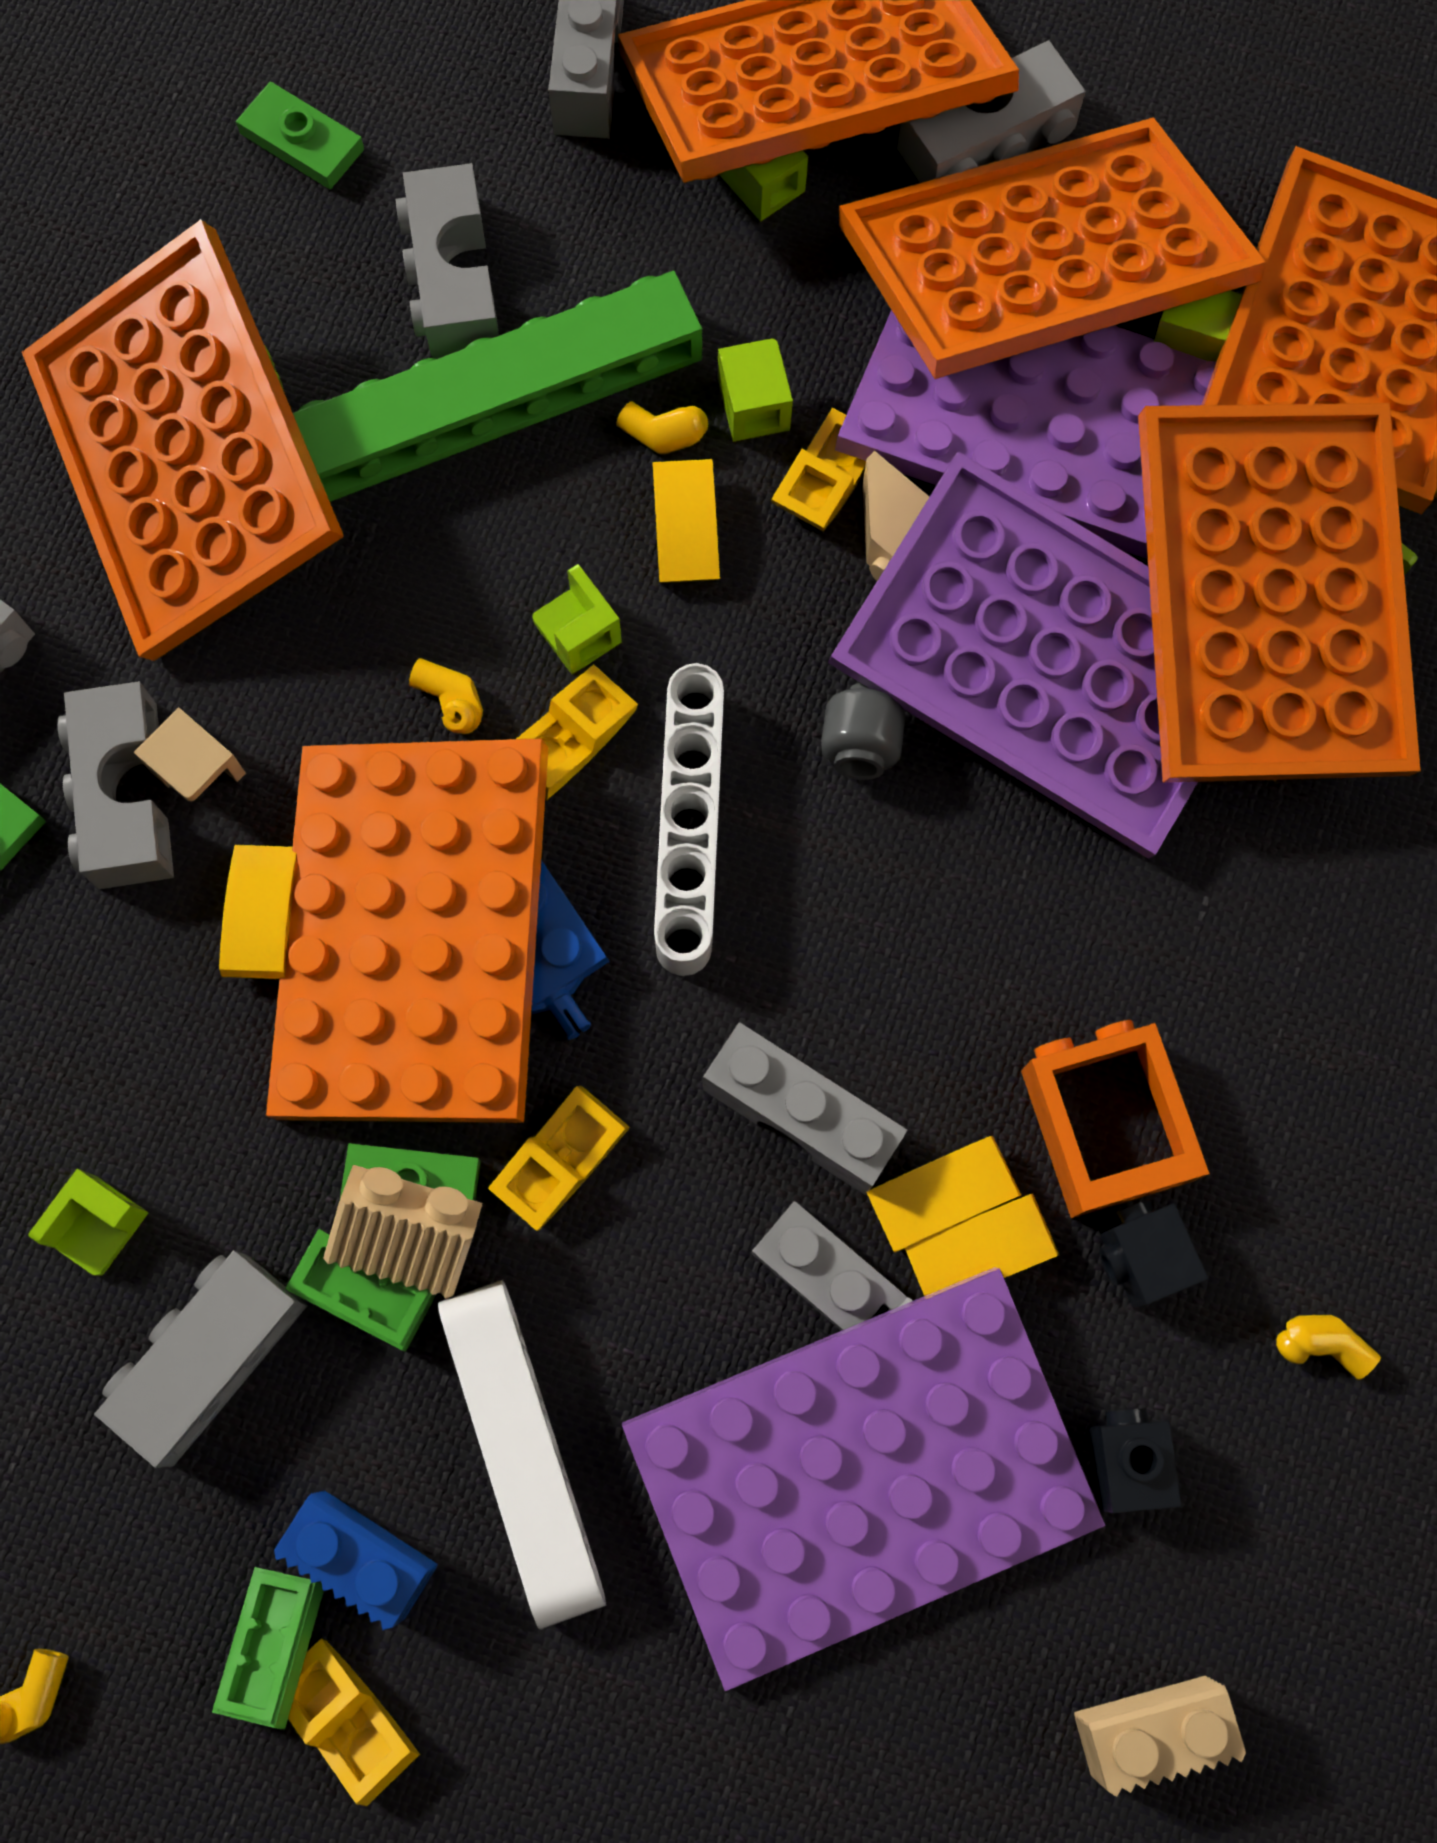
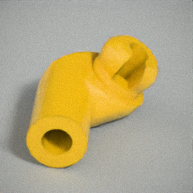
[616,401,708,454]
[409,658,483,734]
[1276,1315,1381,1380]
[0,1649,69,1745]

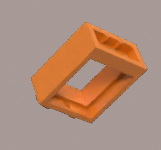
[1021,1019,1209,1219]

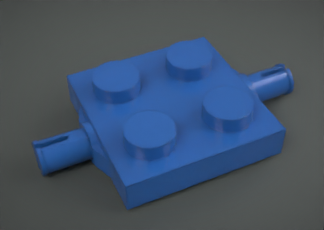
[531,859,610,1040]

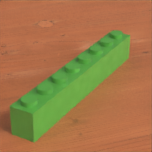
[293,270,702,502]

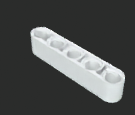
[654,663,724,976]
[438,1280,606,1630]

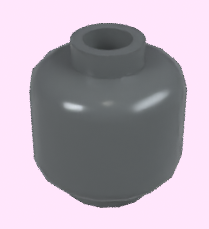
[821,683,905,780]

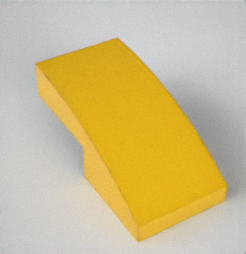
[771,407,866,532]
[653,459,720,583]
[516,664,638,800]
[219,845,296,979]
[488,1086,630,1231]
[866,1136,1021,1253]
[905,1193,1059,1296]
[288,1639,420,1806]

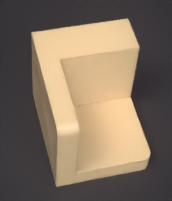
[134,707,246,801]

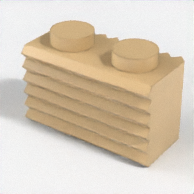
[323,1165,482,1299]
[1074,1676,1246,1797]

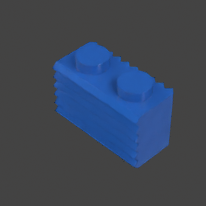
[274,1490,438,1630]

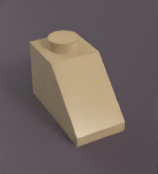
[862,451,929,581]

